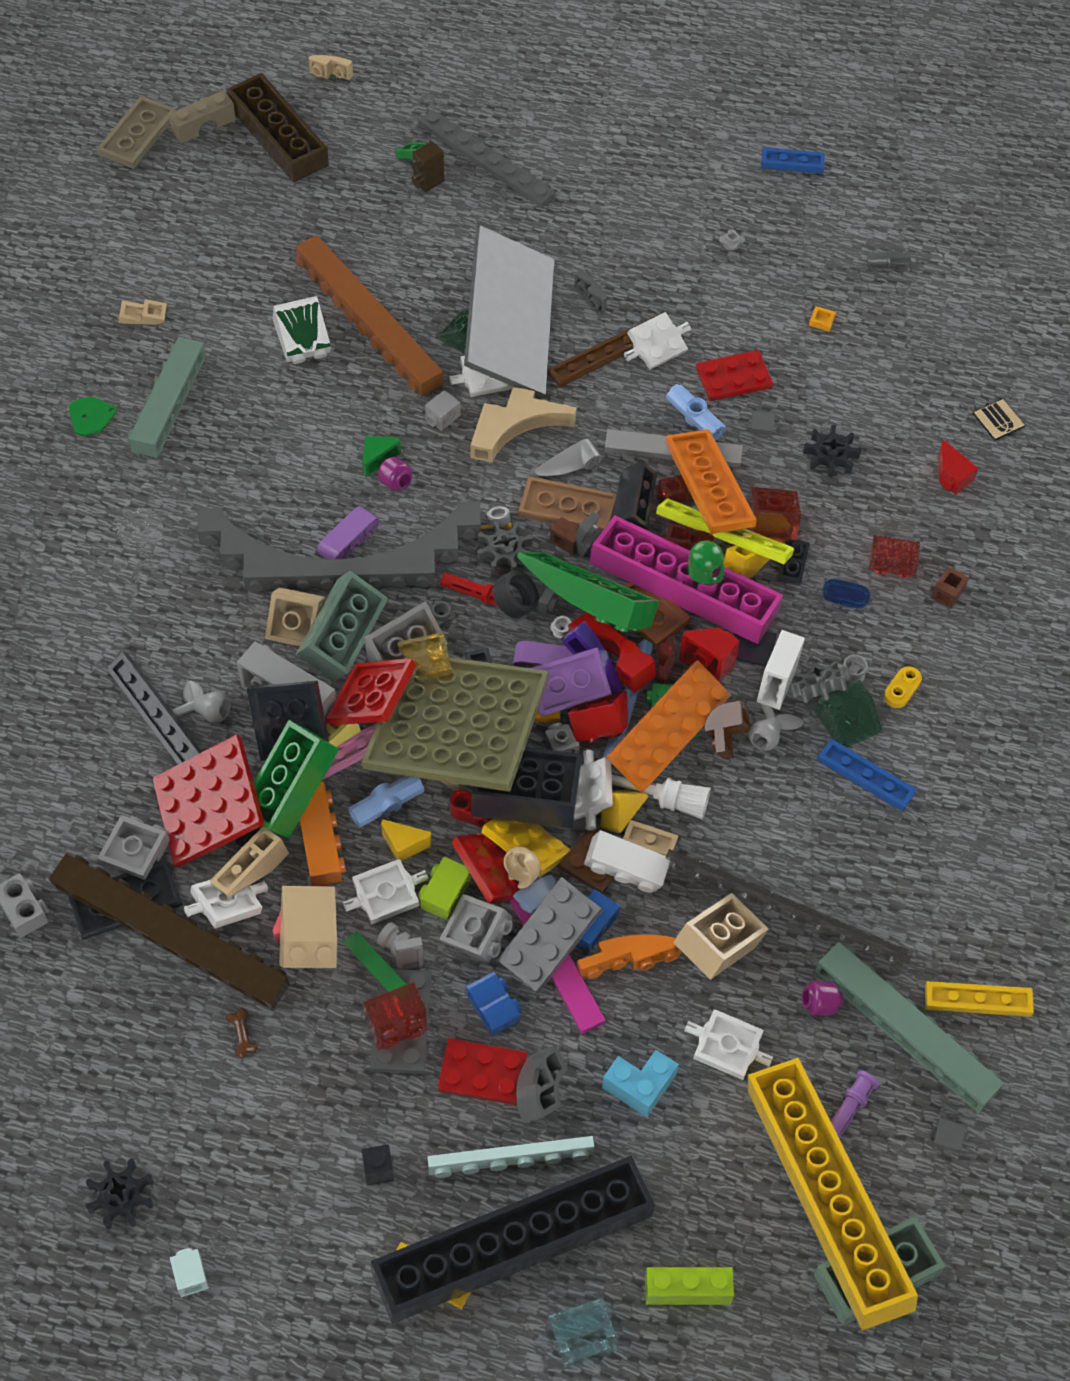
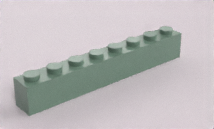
[815,942,1004,1114]

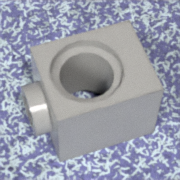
[425,390,461,431]

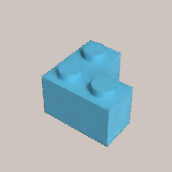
[602,1050,679,1117]

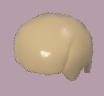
[504,846,540,889]

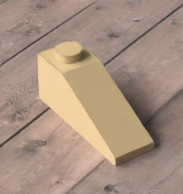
[210,826,289,897]

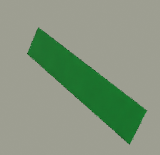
[342,931,413,1002]

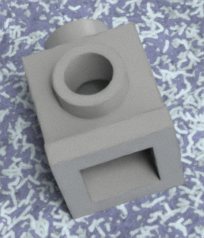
[545,723,580,754]

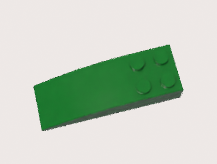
[517,552,659,632]

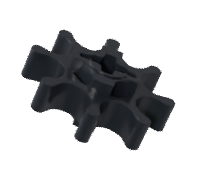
[803,425,861,478]
[86,1159,154,1229]

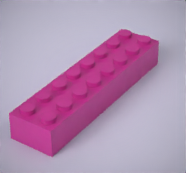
[589,515,783,644]

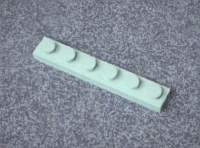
[427,1136,594,1178]

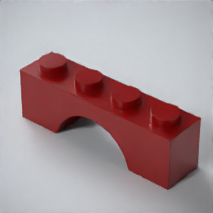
[568,612,656,693]

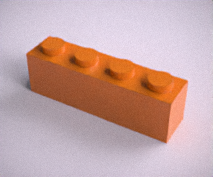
[300,782,346,886]

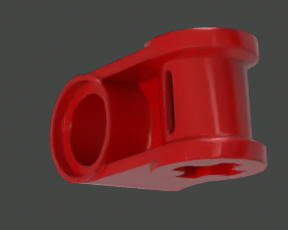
[450,790,492,828]

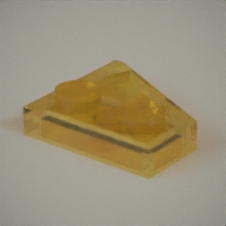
[398,632,453,679]

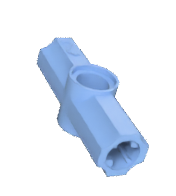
[666,384,726,441]
[348,776,424,828]

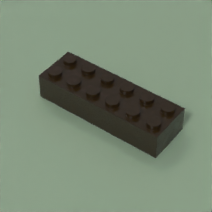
[226,73,329,183]

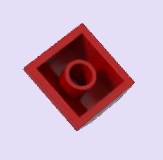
[679,628,740,683]
[568,691,628,743]

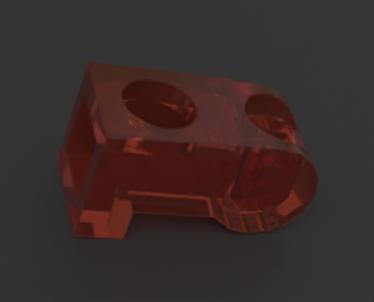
[655,475,693,504]

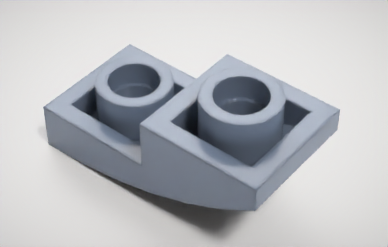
[513,875,558,914]

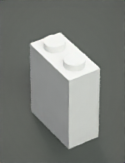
[757,630,805,710]

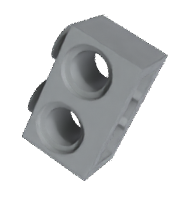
[0,873,49,938]

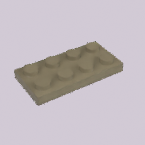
[97,96,176,169]

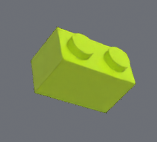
[418,857,472,921]

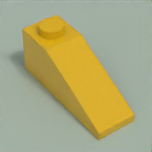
[723,531,785,579]

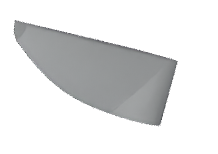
[534,439,602,476]

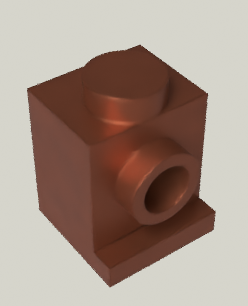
[549,517,579,555]
[931,567,969,609]

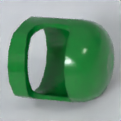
[688,541,724,585]

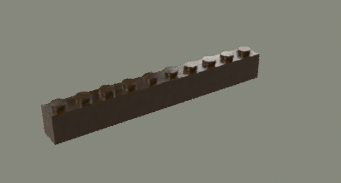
[49,853,290,1011]

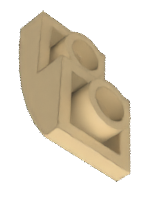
[308,55,353,80]

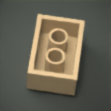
[673,893,769,980]

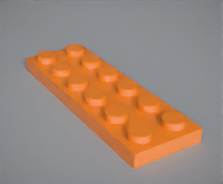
[665,429,757,534]
[606,660,731,793]

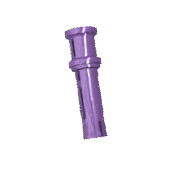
[831,1070,879,1138]

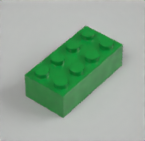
[254,720,339,838]

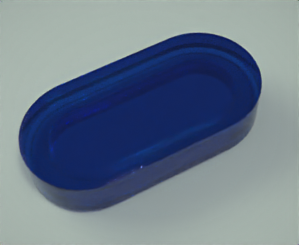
[822,579,870,608]

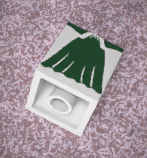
[273,296,331,364]

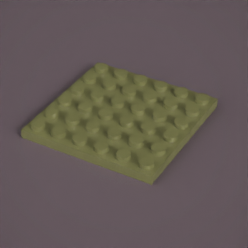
[361,651,549,792]

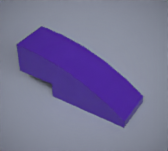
[561,621,622,694]

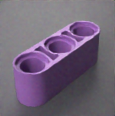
[317,506,380,559]
[512,641,573,668]

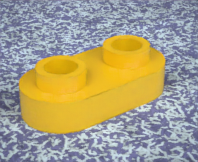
[884,666,922,708]

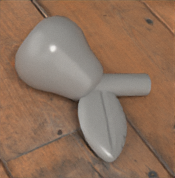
[173,681,230,723]
[748,704,804,751]

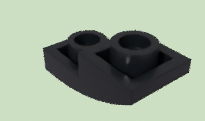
[778,538,810,584]

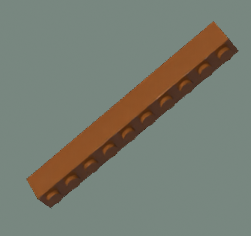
[295,235,444,397]

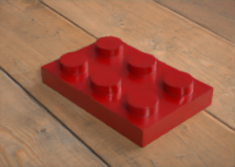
[695,350,773,402]
[451,832,520,904]
[438,1038,527,1106]

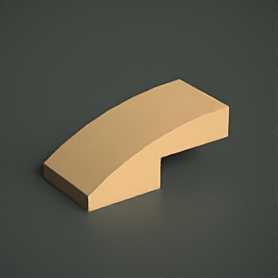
[118,299,167,325]

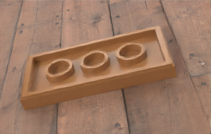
[518,476,617,533]

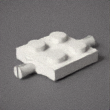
[624,312,691,370]
[449,356,513,397]
[574,750,613,830]
[343,859,428,925]
[184,880,268,929]
[684,1009,773,1080]

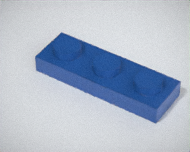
[761,147,825,174]

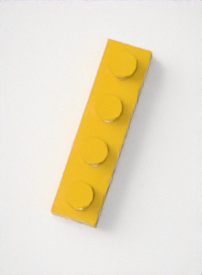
[925,981,1034,1017]

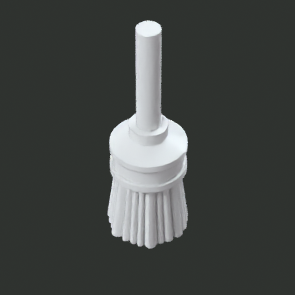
[612,775,711,820]

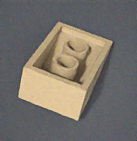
[279,886,337,968]

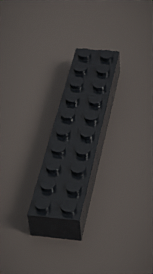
[371,1155,655,1324]

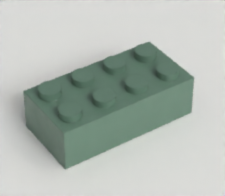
[296,571,388,681]
[814,1216,945,1326]

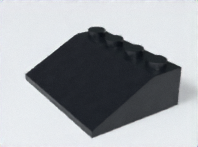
[471,747,582,829]

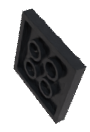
[247,680,329,761]

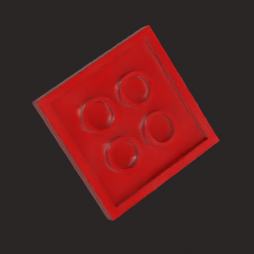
[326,658,417,726]

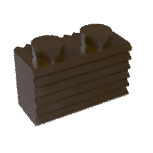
[411,141,445,193]

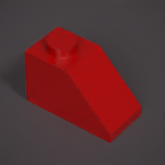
[938,440,978,495]

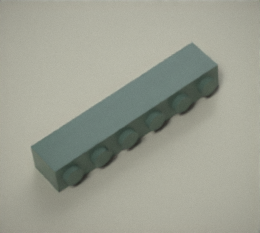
[128,337,206,458]

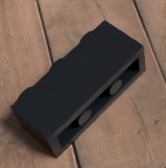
[613,460,657,529]

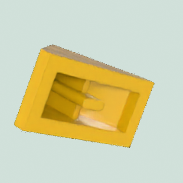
[600,790,648,833]
[381,819,432,861]

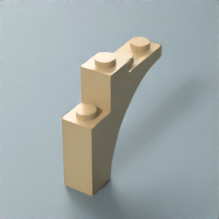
[470,387,577,463]

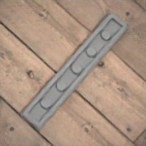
[604,429,743,468]

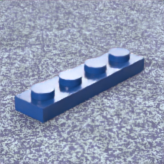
[817,739,917,812]

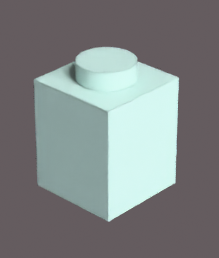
[170,1248,209,1297]

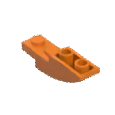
[577,934,682,979]

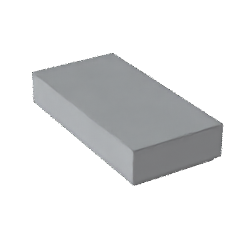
[395,937,424,970]

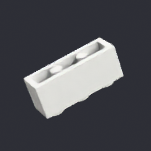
[584,830,671,893]

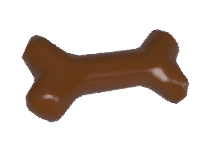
[226,1008,258,1058]

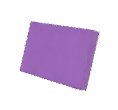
[531,647,612,717]

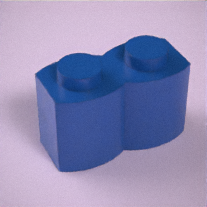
[466,972,522,1036]

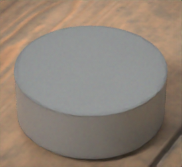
[487,506,511,527]

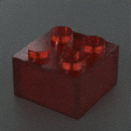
[748,487,801,540]
[363,982,428,1050]

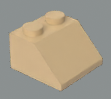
[265,587,325,646]

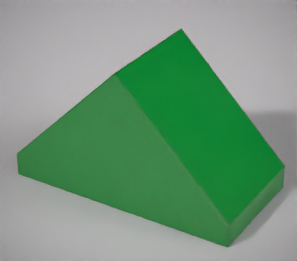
[362,436,401,477]

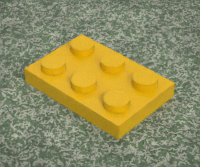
[481,819,571,878]

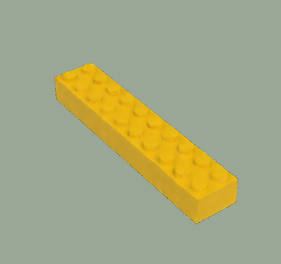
[748,1058,918,1331]

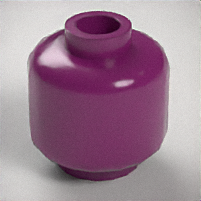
[378,457,412,491]
[801,981,843,1016]

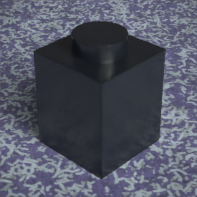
[361,1144,394,1185]

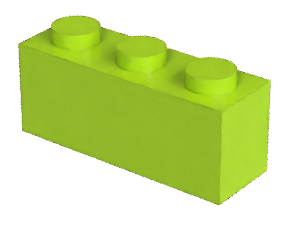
[645,1267,734,1305]

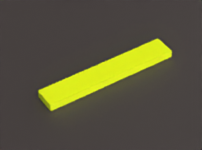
[656,498,794,564]

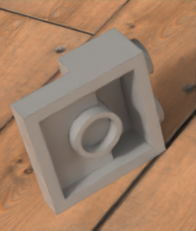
[97,815,170,880]
[439,894,512,963]

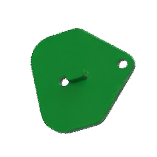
[69,396,117,436]

